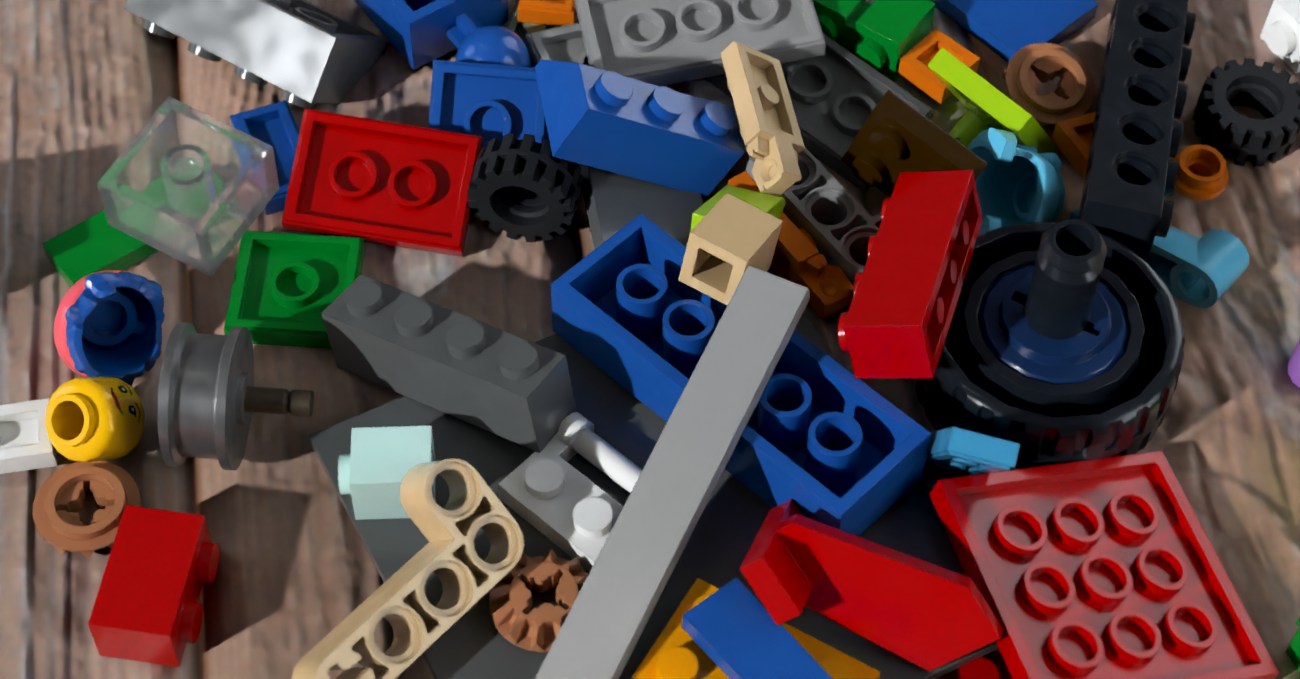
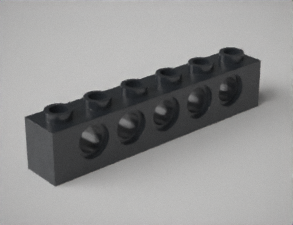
[1078,0,1196,260]

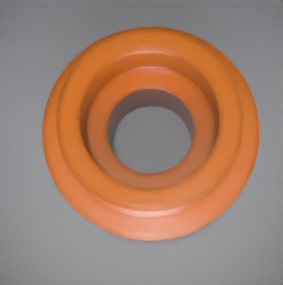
[1172,144,1229,201]

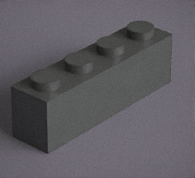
[321,274,577,453]

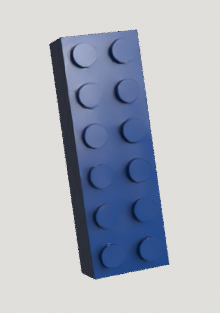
[551,214,931,537]

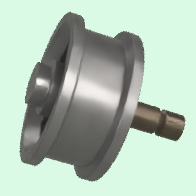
[157,322,314,471]

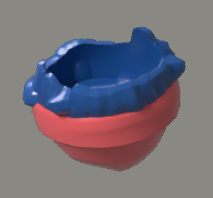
[54,270,165,386]

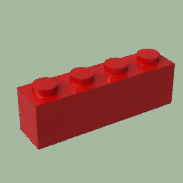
[838,170,983,379]

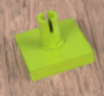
[927,47,1057,154]

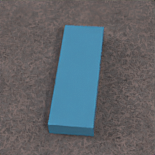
[925,427,1020,475]

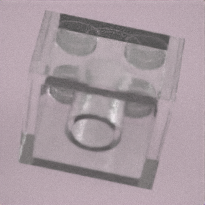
[97,96,279,277]

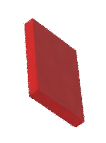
[281,108,484,257]

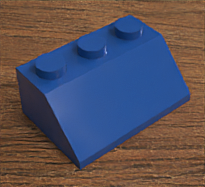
[535,60,745,197]

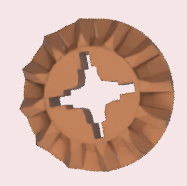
[1002,43,1095,127]
[33,461,142,559]
[489,549,588,652]

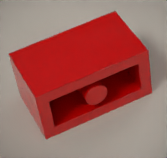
[88,505,220,667]

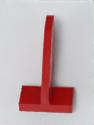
[739,498,1003,671]

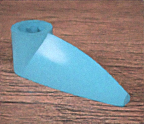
[1070,209,1249,308]

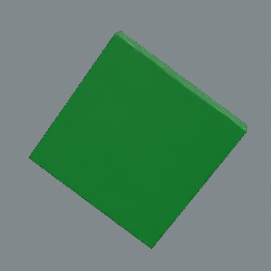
[224,230,366,349]

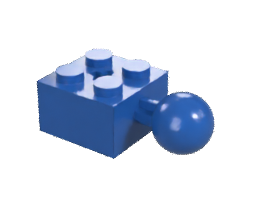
[354,0,530,70]

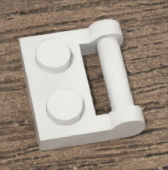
[498,412,642,572]

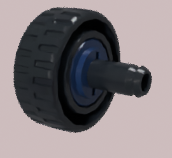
[915,219,1185,472]

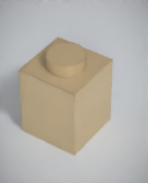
[678,193,783,305]

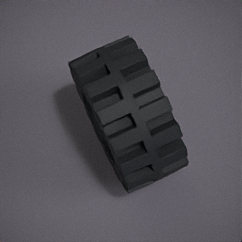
[1193,58,1300,167]
[467,134,583,242]

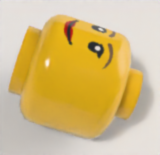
[45,377,145,462]

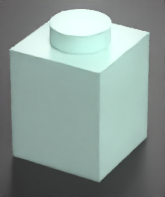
[338,425,436,520]

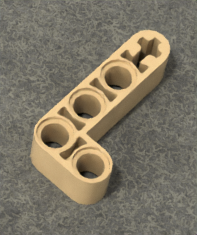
[291,458,524,679]

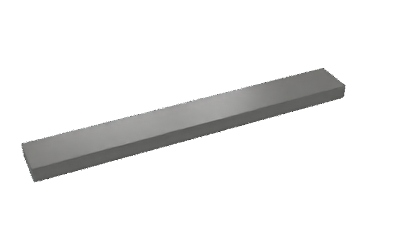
[535,265,810,679]

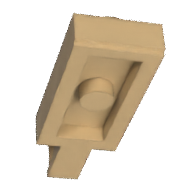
[720,41,805,197]

